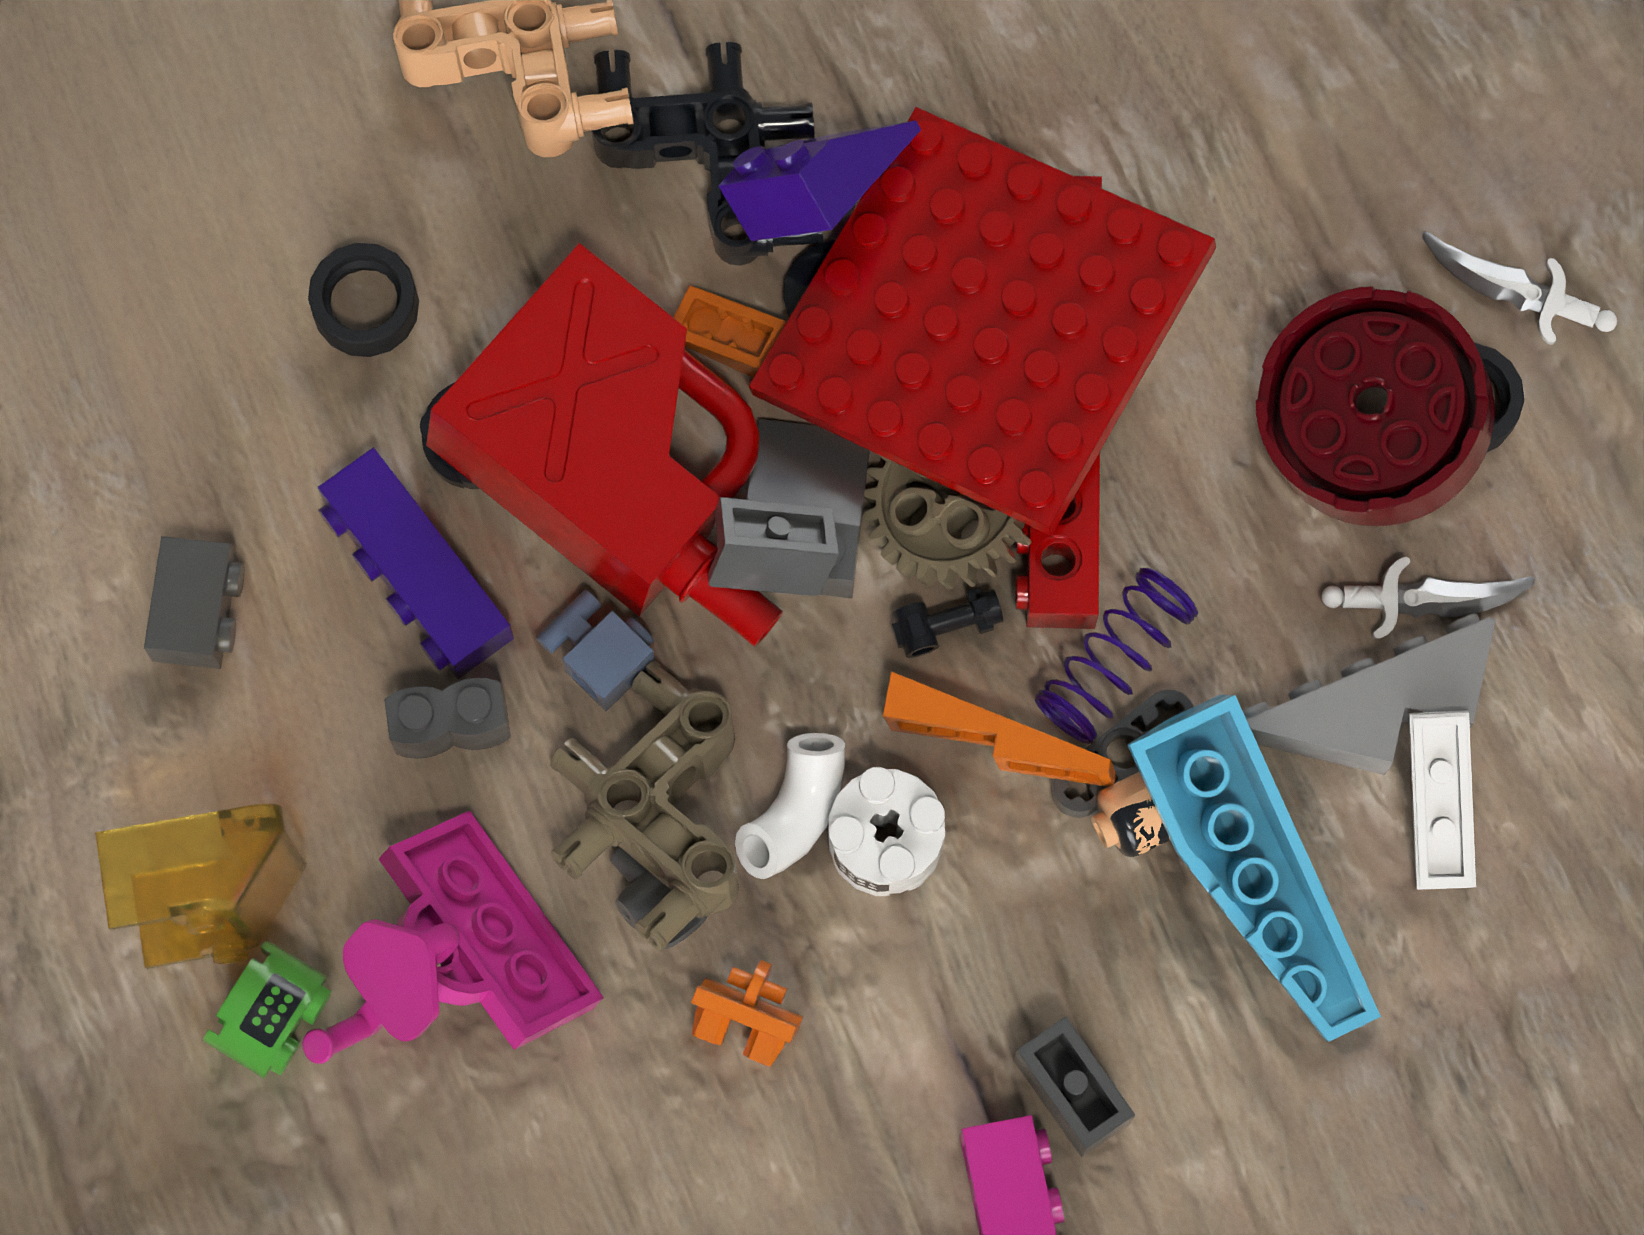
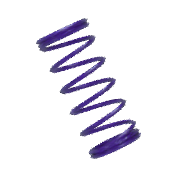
[1035,568,1198,744]

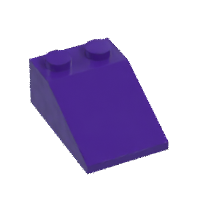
[718,120,921,241]

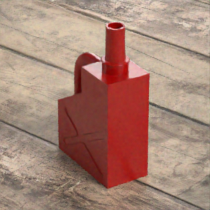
[426,243,784,647]

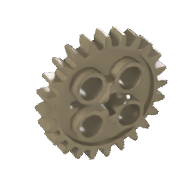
[862,456,1032,589]

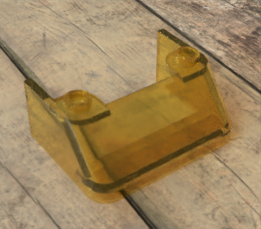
[95,804,307,969]

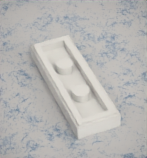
[1409,710,1476,890]

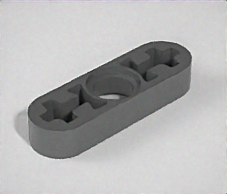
[1052,690,1194,818]

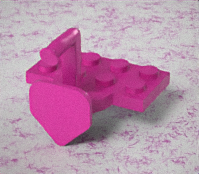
[302,811,604,1064]

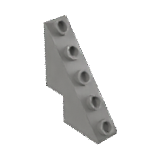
[1243,613,1496,775]

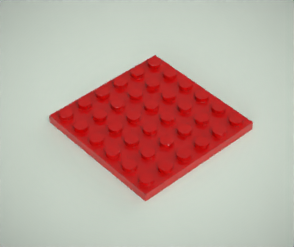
[749,107,1216,536]

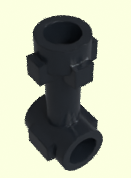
[892,587,1003,658]

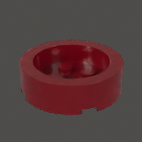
[1256,286,1495,526]

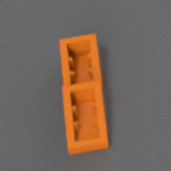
[673,285,787,378]
[883,671,1116,787]

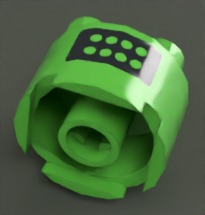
[203,940,332,1078]

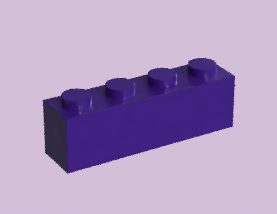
[318,447,514,679]

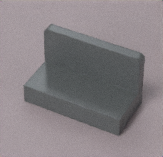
[708,497,839,596]

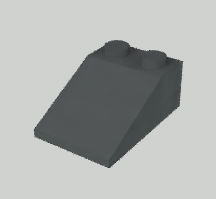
[747,419,870,598]

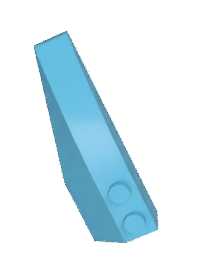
[1127,695,1381,1042]

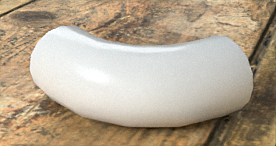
[735,733,845,879]

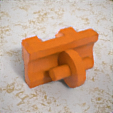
[691,960,804,1067]

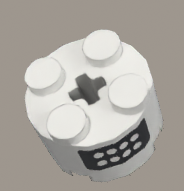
[828,767,945,896]

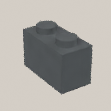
[144,536,245,669]
[1013,1016,1135,1158]

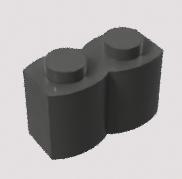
[384,678,511,759]

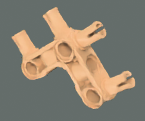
[393,0,634,157]

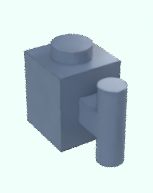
[536,590,655,711]

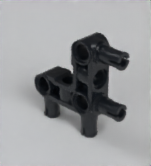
[592,42,824,266]

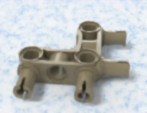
[550,661,739,951]

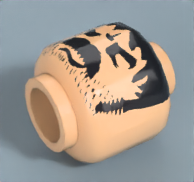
[1091,772,1170,857]

